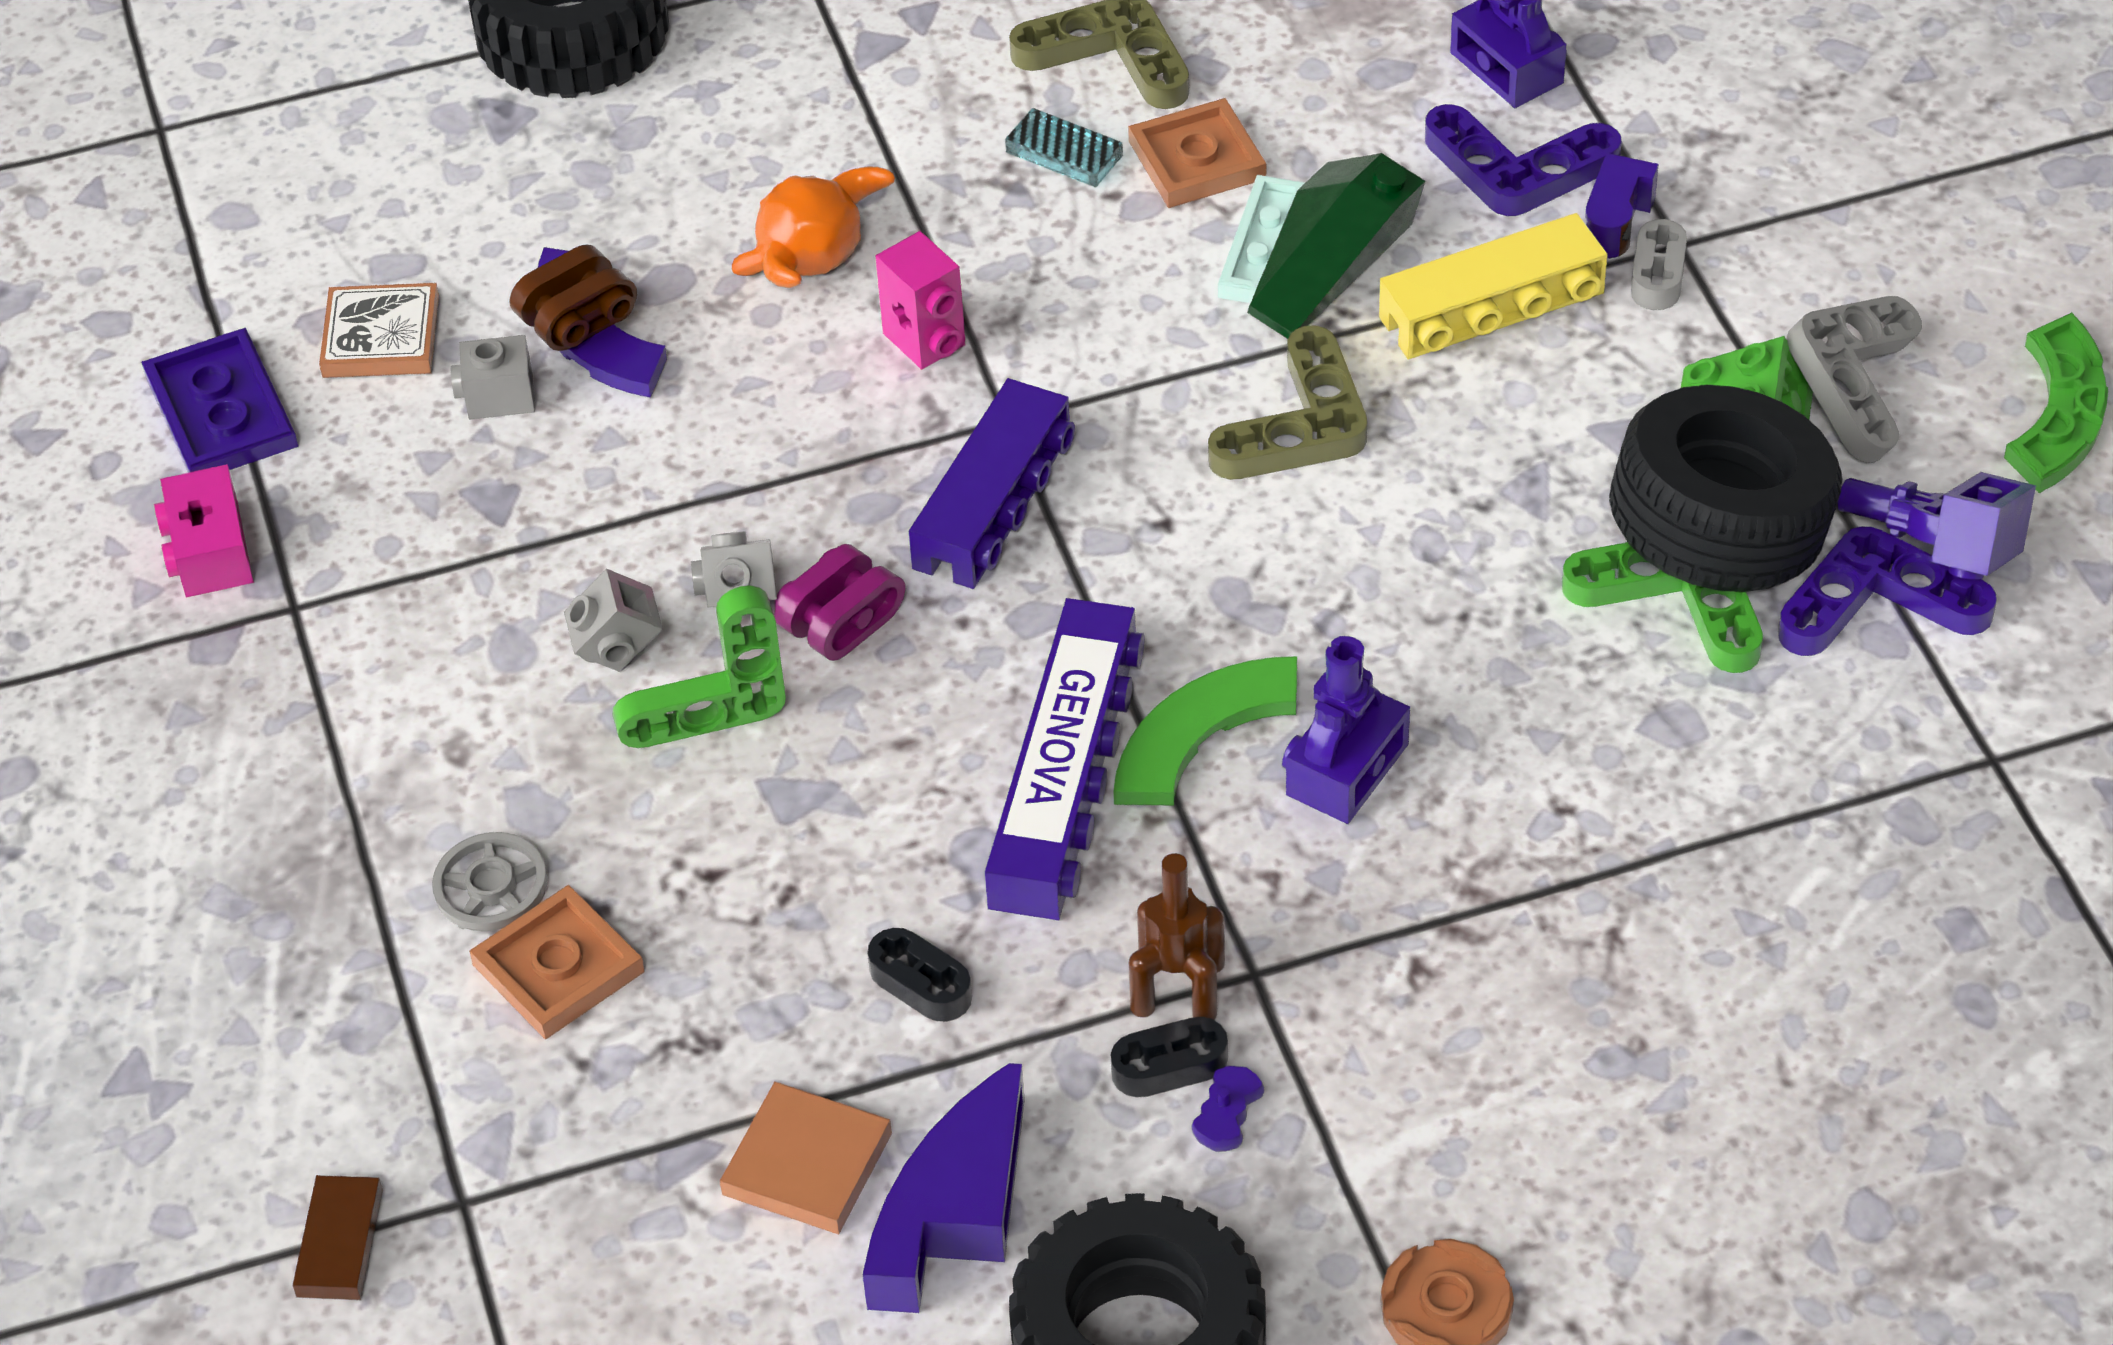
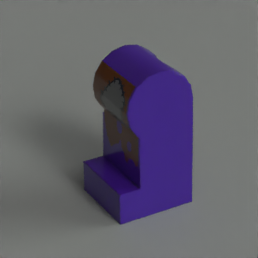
[1585,153,1659,259]

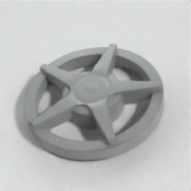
[432,832,548,931]

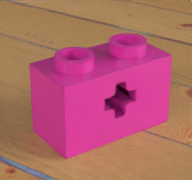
[875,231,966,370]
[154,464,254,598]

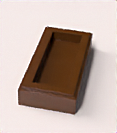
[292,1175,383,1300]

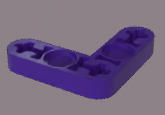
[1425,104,1622,216]
[1778,526,1997,656]

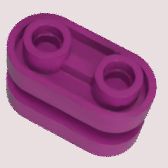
[774,544,905,661]

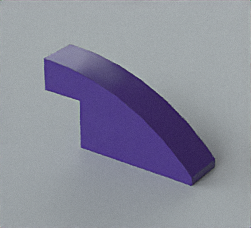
[862,1063,1025,1313]

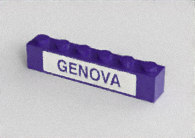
[985,598,1145,921]

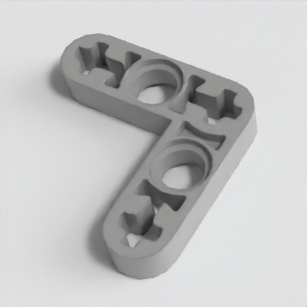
[1787,296,1922,463]

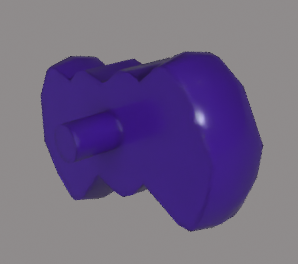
[1191,1066,1264,1152]

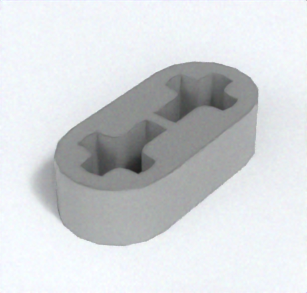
[1631,219,1687,310]

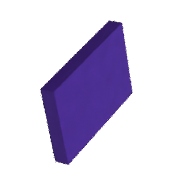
[141,327,299,473]

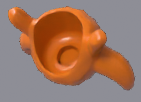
[732,166,895,288]

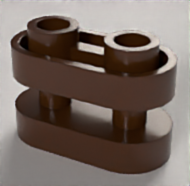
[509,244,637,351]

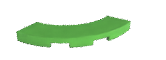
[2004,312,2108,493]
[1113,656,1297,806]

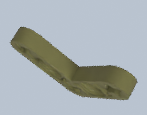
[1009,0,1189,109]
[1208,325,1367,480]

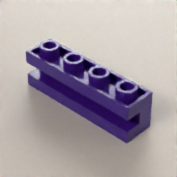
[908,378,1075,589]

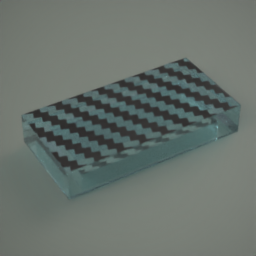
[1005,108,1123,188]

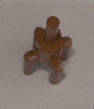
[1128,853,1225,1020]

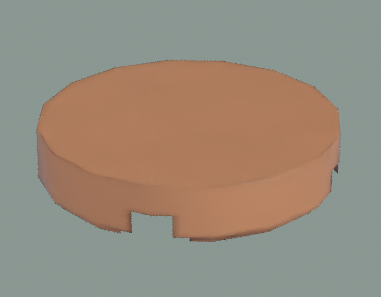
[1380,1239,1514,1345]

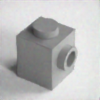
[451,335,535,420]

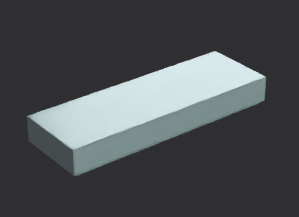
[1218,175,1305,303]

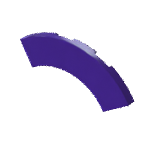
[538,247,667,398]

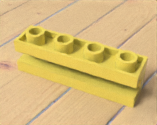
[1379,213,1607,360]

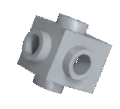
[691,531,777,608]
[564,568,663,672]

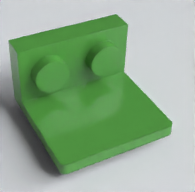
[1681,336,1813,419]

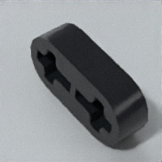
[867,928,972,1022]
[1110,1017,1228,1097]

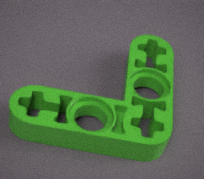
[1562,542,1763,673]
[612,585,786,748]

